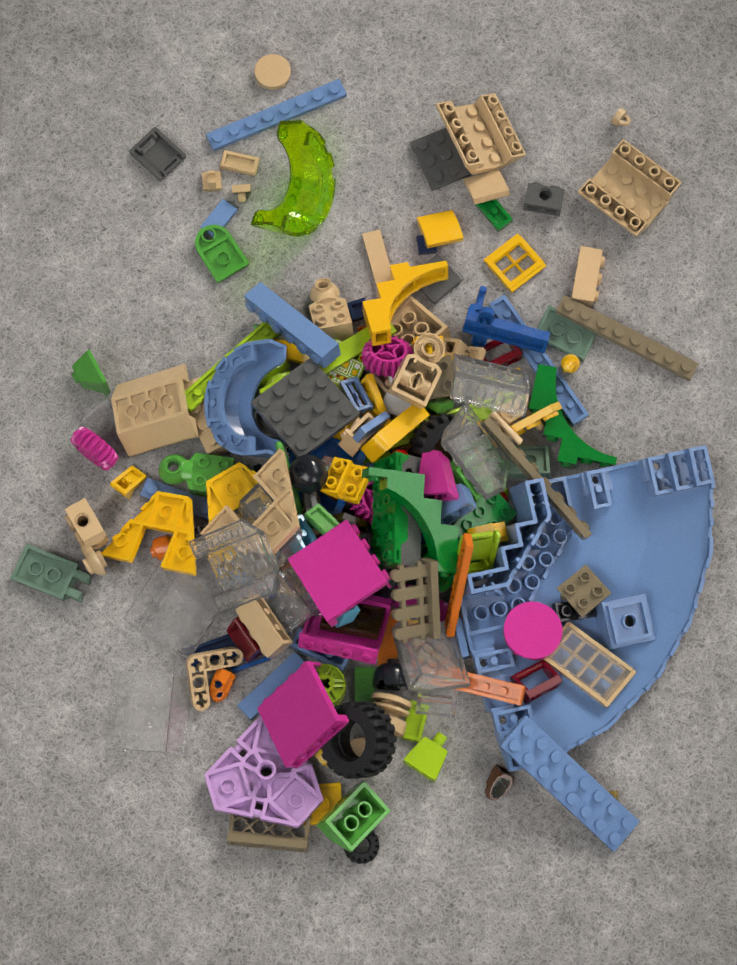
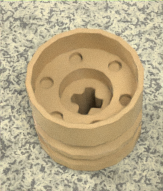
[371,692,412,737]

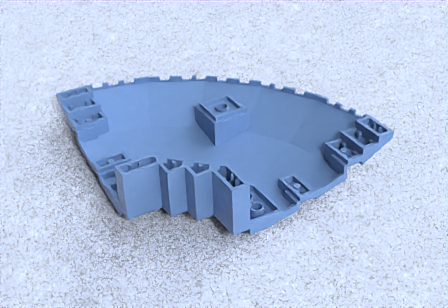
[459,445,715,772]

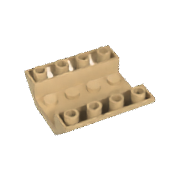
[435,93,526,175]
[578,139,682,237]
[111,364,199,457]

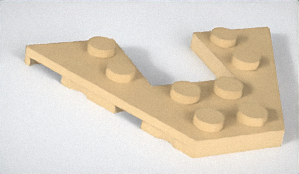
[200,448,300,556]

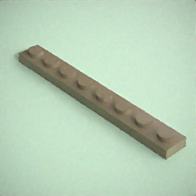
[555,295,699,381]
[480,417,592,540]

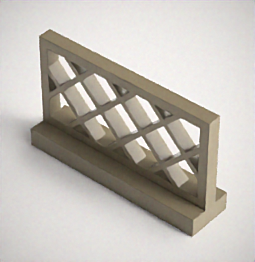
[227,804,311,853]

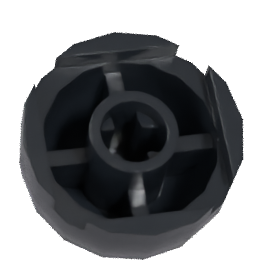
[288,454,328,495]
[372,659,412,691]

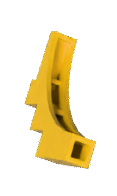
[362,261,448,346]

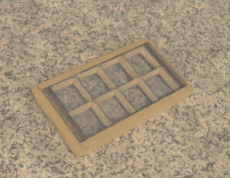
[542,622,637,708]

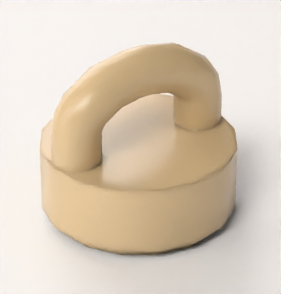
[611,108,631,126]

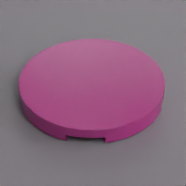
[503,602,563,660]

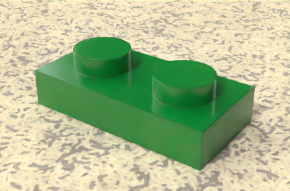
[475,199,513,232]

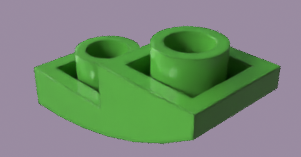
[424,398,454,414]

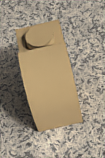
[444,338,486,370]

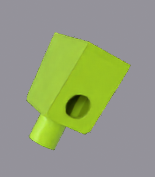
[403,732,448,783]

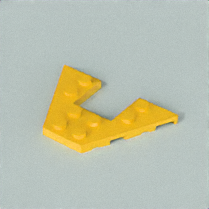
[206,462,274,568]
[100,491,197,576]

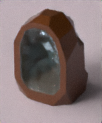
[485,764,515,801]

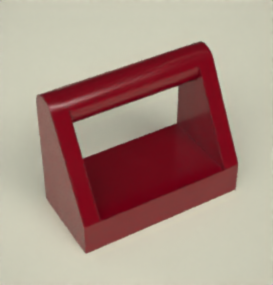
[482,340,522,376]
[226,616,262,663]
[510,660,562,705]

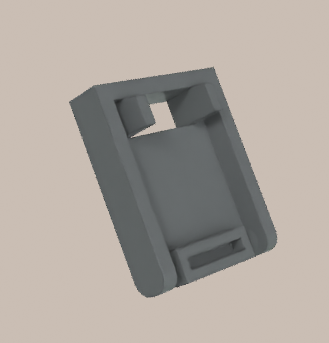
[129,127,186,181]

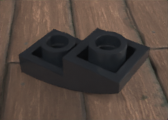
[552,601,597,622]

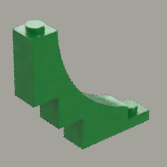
[362,467,459,578]

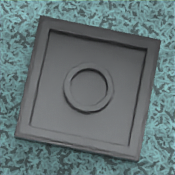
[420,253,462,304]

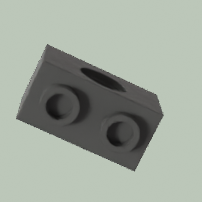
[523,182,565,217]

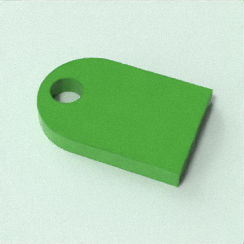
[195,225,249,284]

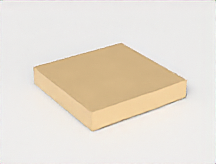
[464,169,510,205]

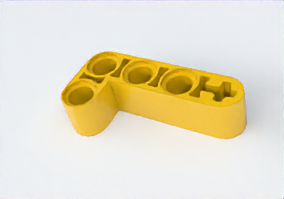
[360,405,430,463]

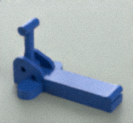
[462,286,550,354]

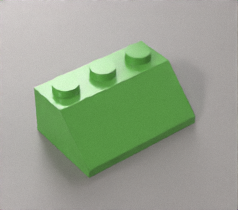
[316,781,391,852]

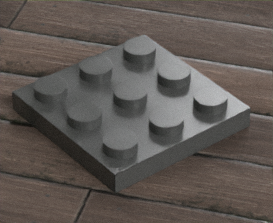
[410,128,472,191]

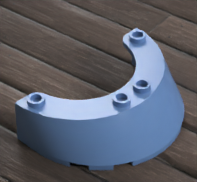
[204,339,287,458]

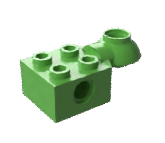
[158,453,235,497]

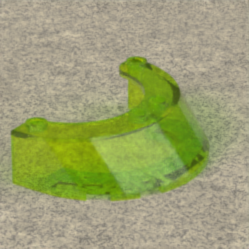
[251,120,336,237]

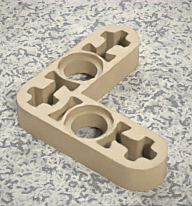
[186,647,243,711]

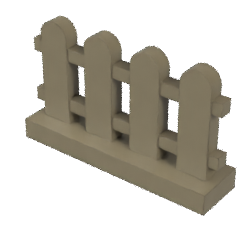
[390,557,441,643]

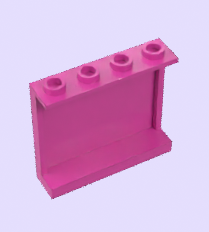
[288,519,391,627]
[298,595,392,665]
[257,661,350,768]

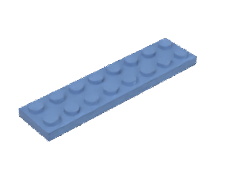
[498,715,640,852]

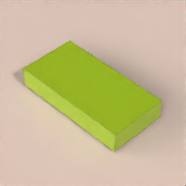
[401,700,429,743]

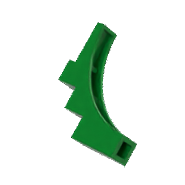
[529,364,617,469]

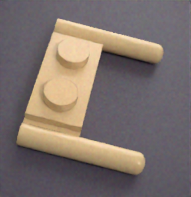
[489,397,544,445]

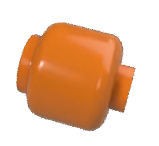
[150,534,172,562]

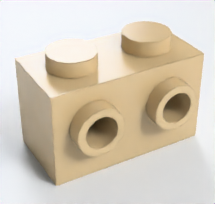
[338,412,379,457]

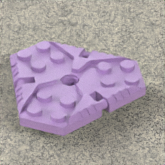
[204,715,323,828]

